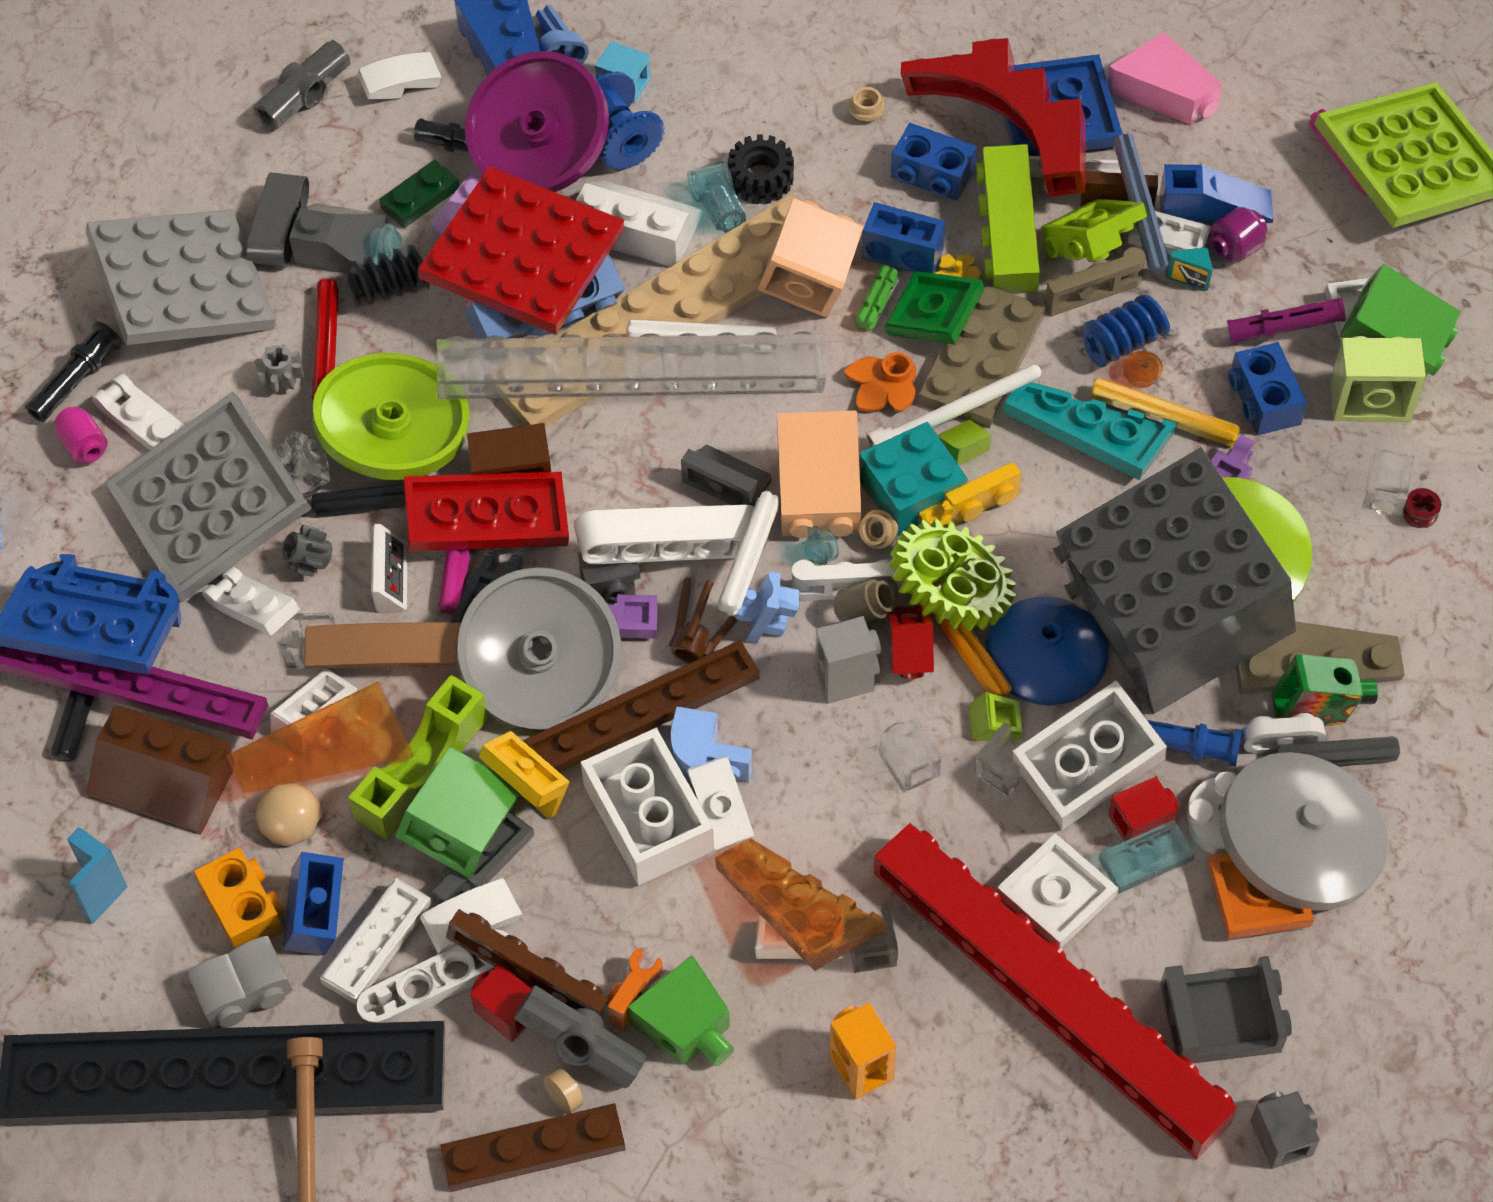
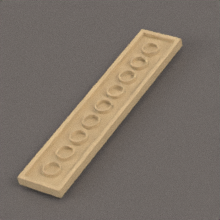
[488,193,799,427]

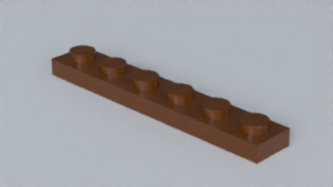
[523,640,760,773]

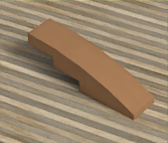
[304,622,461,669]

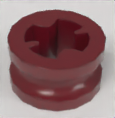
[1402,488,1442,528]

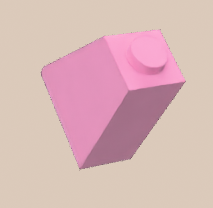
[1107,32,1222,125]

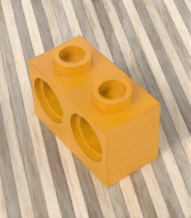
[194,847,285,949]
[829,1002,897,1100]

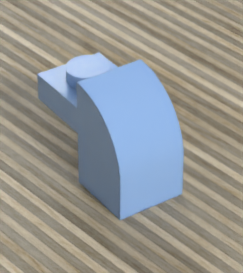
[671,707,752,786]

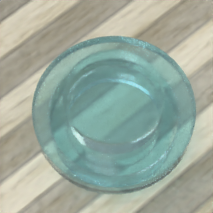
[370,224,402,261]

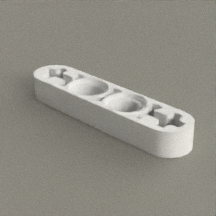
[356,929,509,1023]

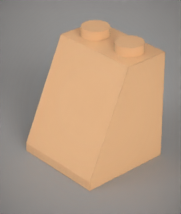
[757,198,863,318]
[777,410,861,538]

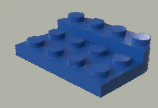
[0,554,181,675]

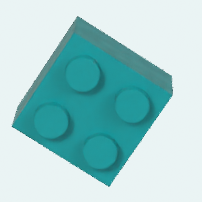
[859,421,968,537]

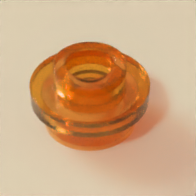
[1124,351,1163,388]

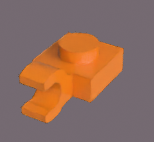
[606,948,663,1031]

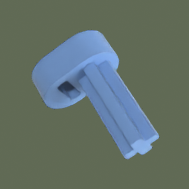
[536,5,589,64]

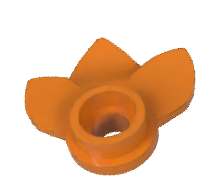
[844,352,916,412]

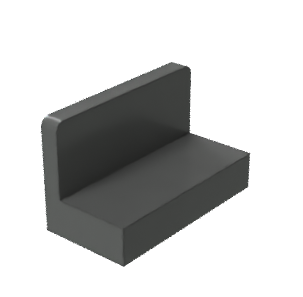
[681,445,772,506]

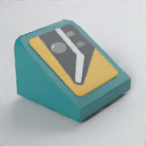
[1165,247,1213,291]

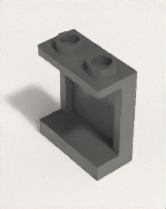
[1160,956,1292,1063]

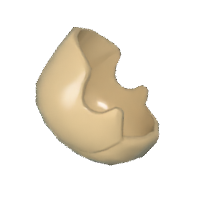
[256,783,323,846]

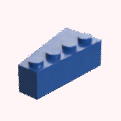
[454,0,540,76]

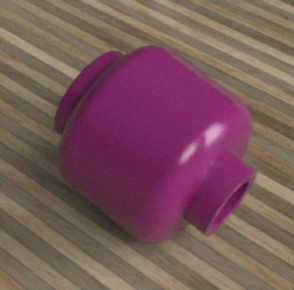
[1210,207,1267,263]

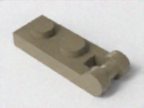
[1045,247,1146,317]

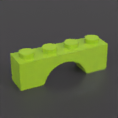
[348,675,489,841]

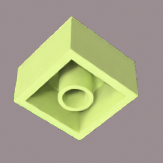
[1330,336,1426,422]

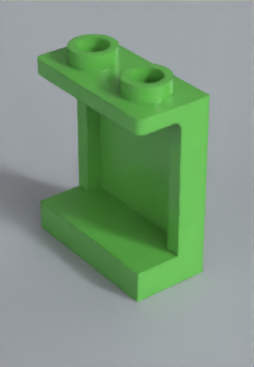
[1339,264,1461,376]
[395,747,520,878]

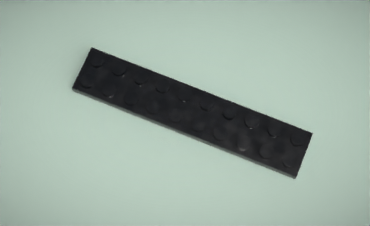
[0,1021,446,1125]

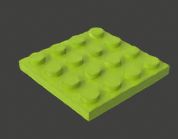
[1314,81,1493,228]

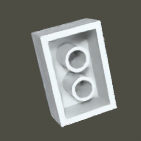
[1013,680,1167,830]
[581,728,714,886]

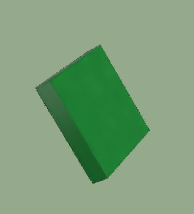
[884,271,985,345]

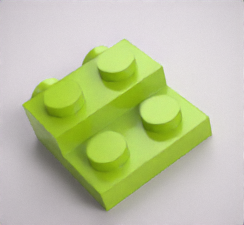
[1041,199,1147,262]

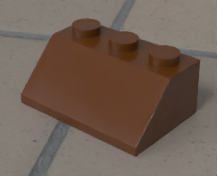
[86,704,236,835]

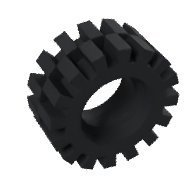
[728,134,794,204]

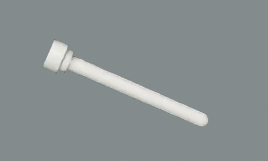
[866,365,1041,447]

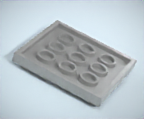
[85,210,276,345]
[106,391,312,602]

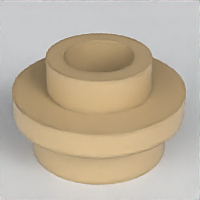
[849,87,885,122]
[859,510,898,549]

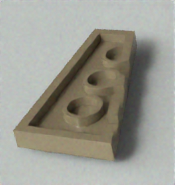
[1236,621,1405,694]

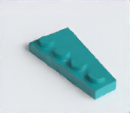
[1003,382,1177,480]

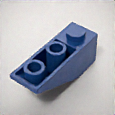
[1159,164,1274,223]

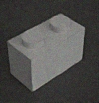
[815,616,881,704]

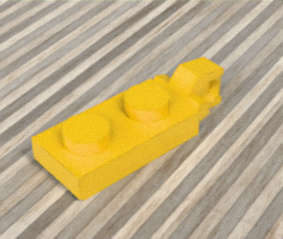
[919,462,1022,528]

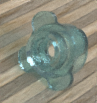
[802,526,839,566]

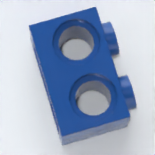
[891,122,977,201]
[861,202,946,273]
[1228,342,1307,435]

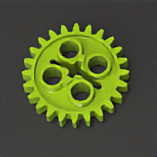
[889,519,1016,631]

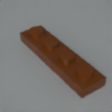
[446,909,609,1016]
[440,1103,626,1192]

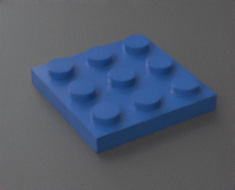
[1003,54,1123,156]

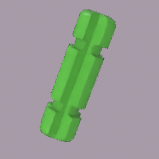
[855,265,898,331]

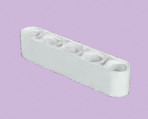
[574,505,767,564]

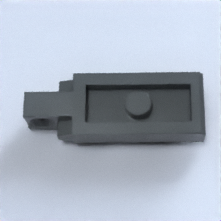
[432,811,534,905]

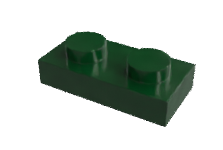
[379,159,460,229]

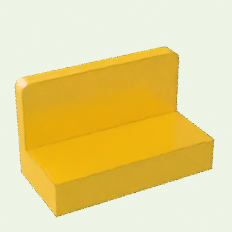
[478,731,570,819]

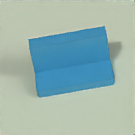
[67,827,127,923]

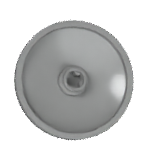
[456,568,622,732]
[1220,752,1388,911]

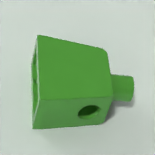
[628,955,734,1066]

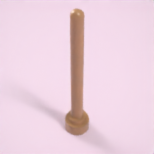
[287,1037,323,1202]

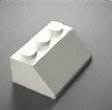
[576,180,703,267]

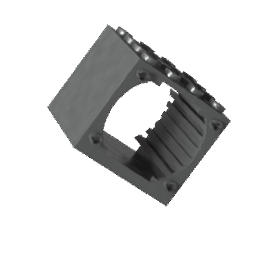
[1052,447,1296,714]

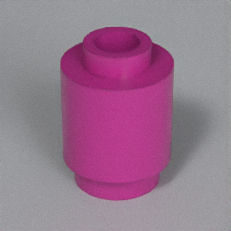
[54,407,108,463]

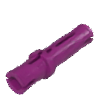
[1227,297,1346,344]

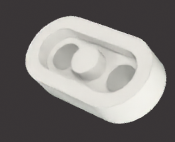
[1241,713,1327,754]

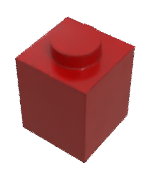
[1108,776,1179,848]
[470,963,531,1042]

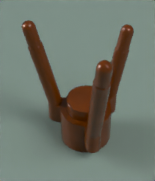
[669,577,738,663]

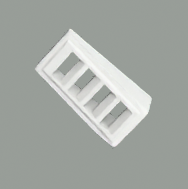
[270,668,357,753]

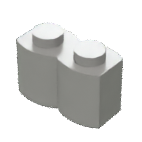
[187,936,293,1028]

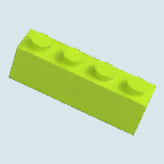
[976,144,1040,293]

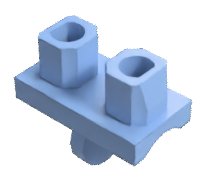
[733,572,799,644]

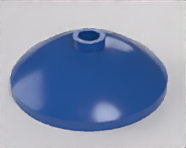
[986,596,1108,705]

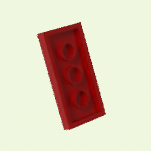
[403,472,569,551]

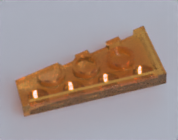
[715,838,885,971]

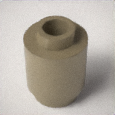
[834,579,896,624]

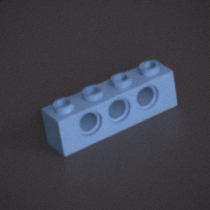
[464,254,625,354]

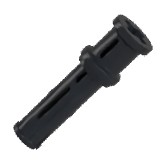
[25,321,122,423]

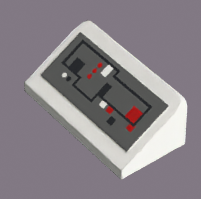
[371,524,408,613]

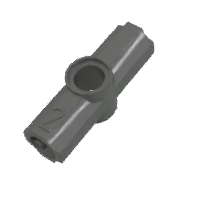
[254,40,351,130]
[513,985,647,1089]

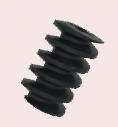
[347,245,430,308]

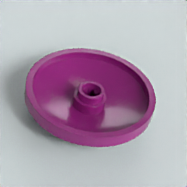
[465,51,609,192]

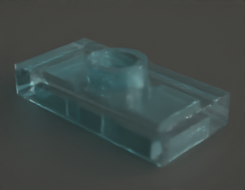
[1099,820,1195,894]

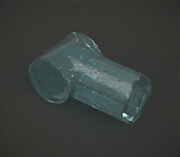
[687,160,746,233]

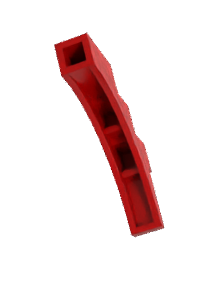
[900,38,1086,197]

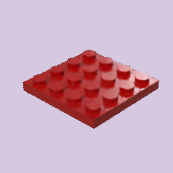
[418,166,624,335]

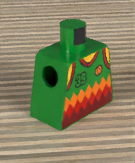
[1271,655,1378,726]

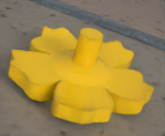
[936,253,982,279]

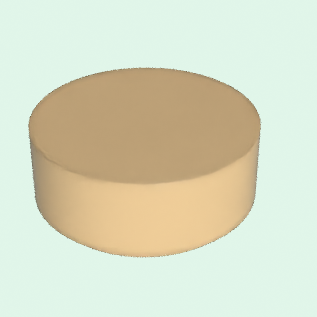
[543,1068,583,1114]

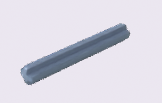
[1113,133,1169,273]

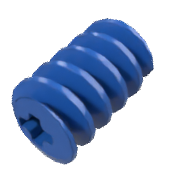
[1082,294,1170,368]

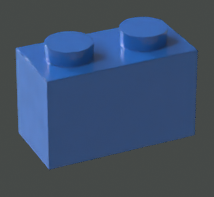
[283,852,344,955]

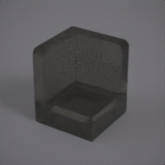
[846,903,898,973]

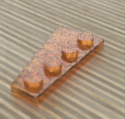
[226,681,415,793]

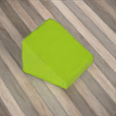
[937,419,991,465]
[969,692,1023,741]

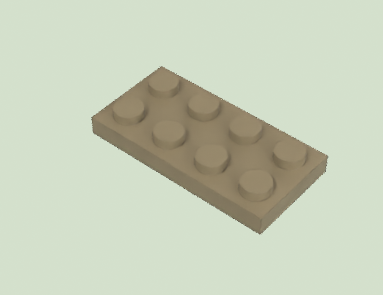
[918,284,1046,428]

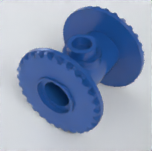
[595,71,665,170]

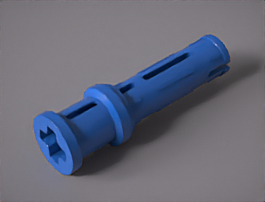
[1147,720,1242,767]

